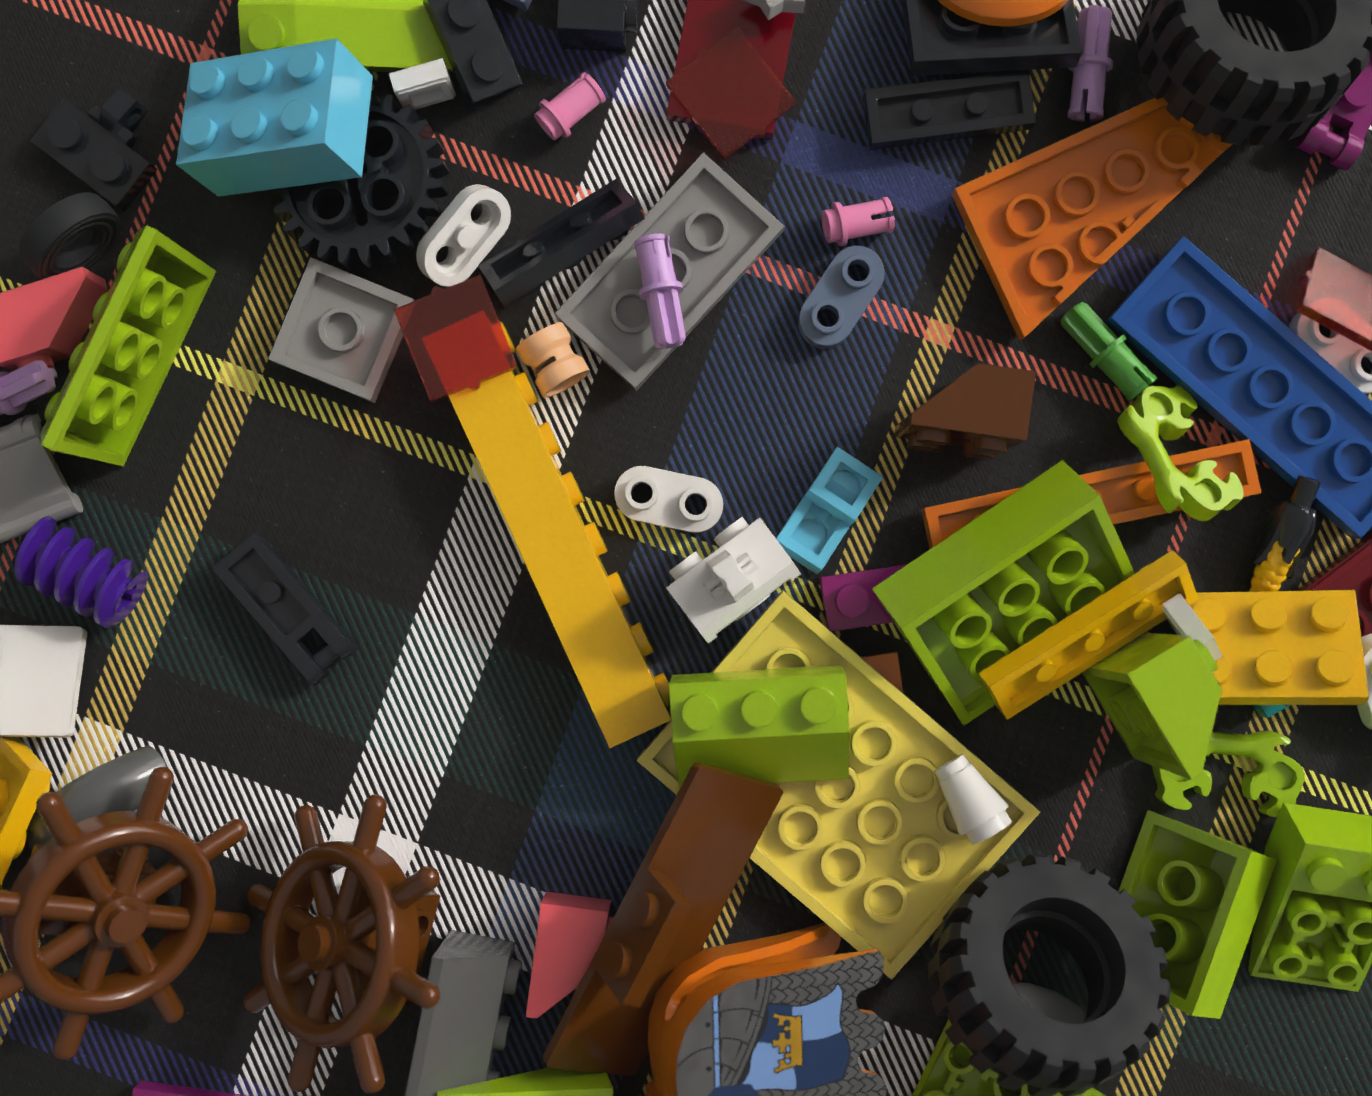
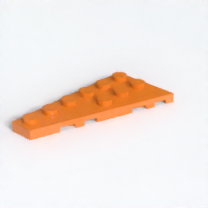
[951,97,1232,341]

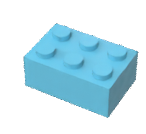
[176,38,373,197]

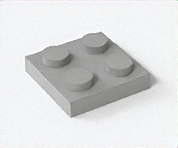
[268,257,416,403]

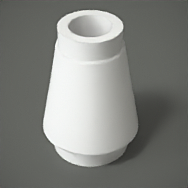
[934,754,1012,845]

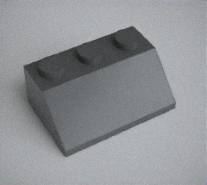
[405,930,522,1096]

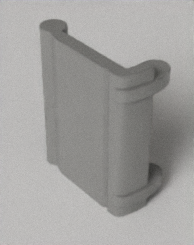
[0,413,83,544]

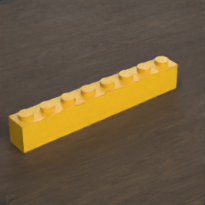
[423,311,671,748]

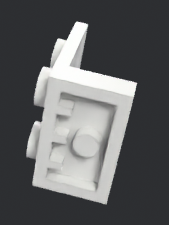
[0,625,87,738]

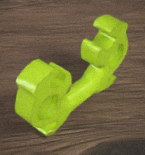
[1117,385,1244,521]
[1152,731,1305,818]

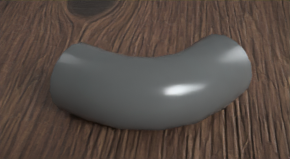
[26,745,170,850]

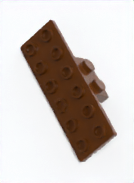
[542,762,783,1076]

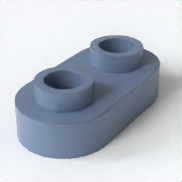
[798,246,885,349]

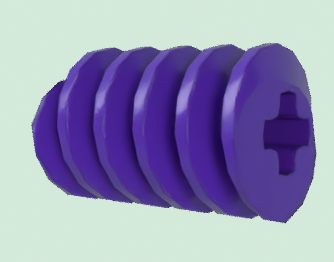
[14,516,148,628]

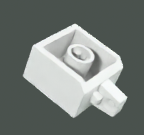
[666,517,801,644]

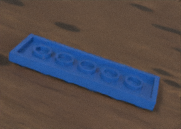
[1105,236,1372,539]

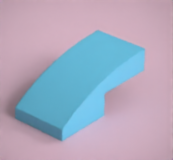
[776,447,883,575]

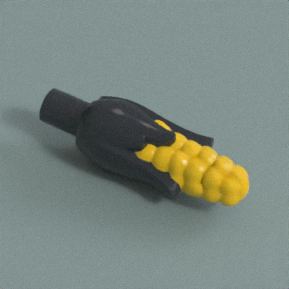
[1249,475,1321,592]

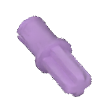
[1067,5,1113,122]
[634,233,686,349]
[0,360,58,415]

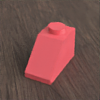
[0,267,108,371]
[526,892,614,1019]

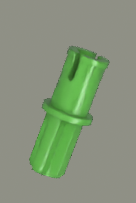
[1060,302,1157,402]

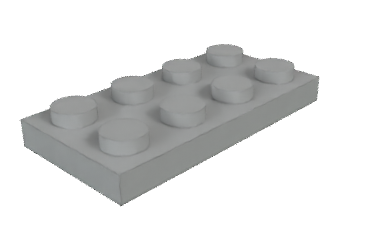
[554,152,785,391]

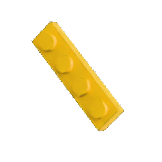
[979,550,1198,720]

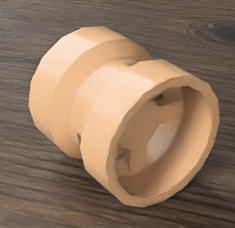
[516,322,591,398]

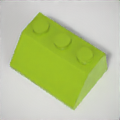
[1082,632,1222,780]
[669,665,849,789]
[1118,810,1277,1019]

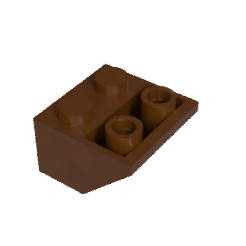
[894,363,1036,459]

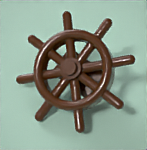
[0,767,251,1060]
[243,794,441,1094]

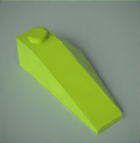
[238,0,454,72]

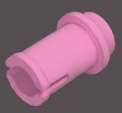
[534,72,606,141]
[822,197,895,247]

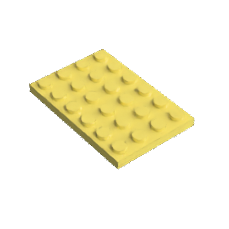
[637,590,1040,980]

